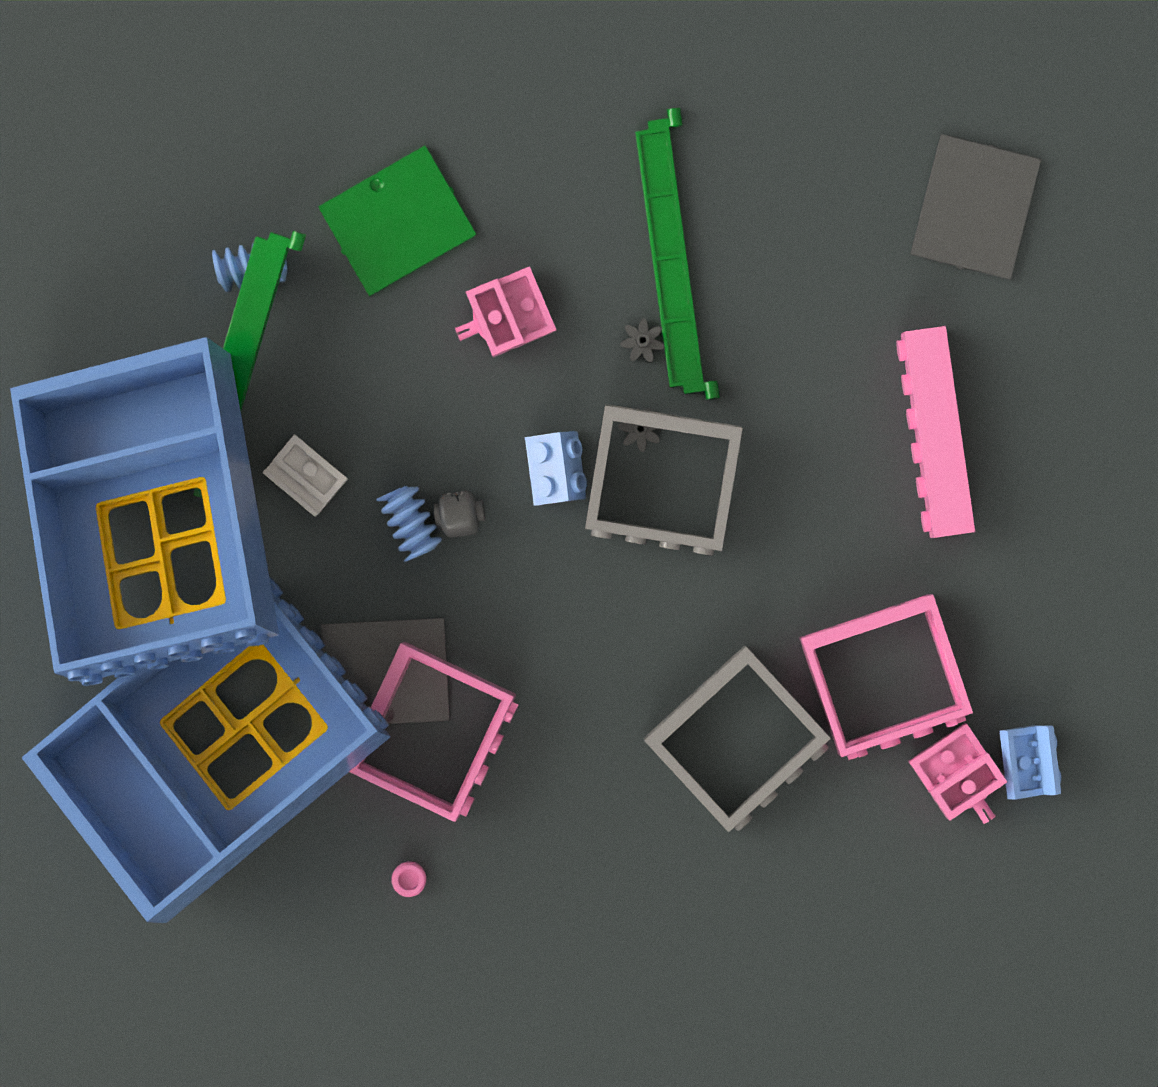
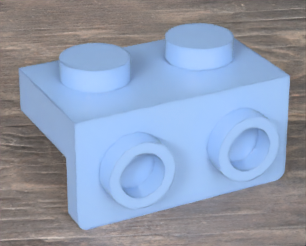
[525,431,587,506]
[1000,725,1061,800]

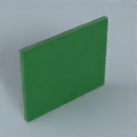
[318,146,476,297]

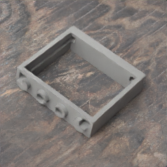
[585,404,743,555]
[643,645,831,832]

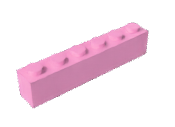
[896,326,975,538]

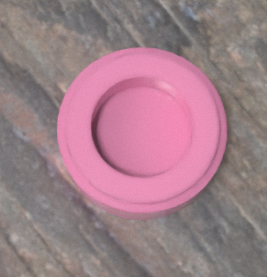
[392,861,427,897]

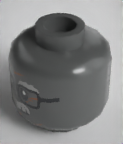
[434,490,485,538]

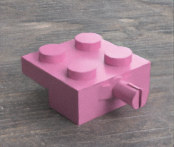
[455,266,557,358]
[908,723,1007,824]

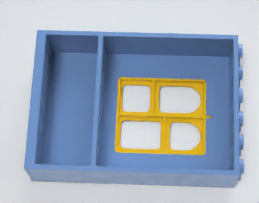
[10,337,279,686]
[22,577,391,923]

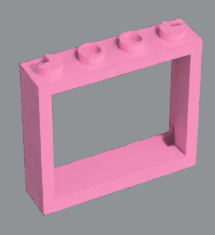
[799,594,973,760]
[349,642,518,822]

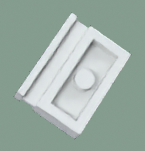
[263,434,348,517]

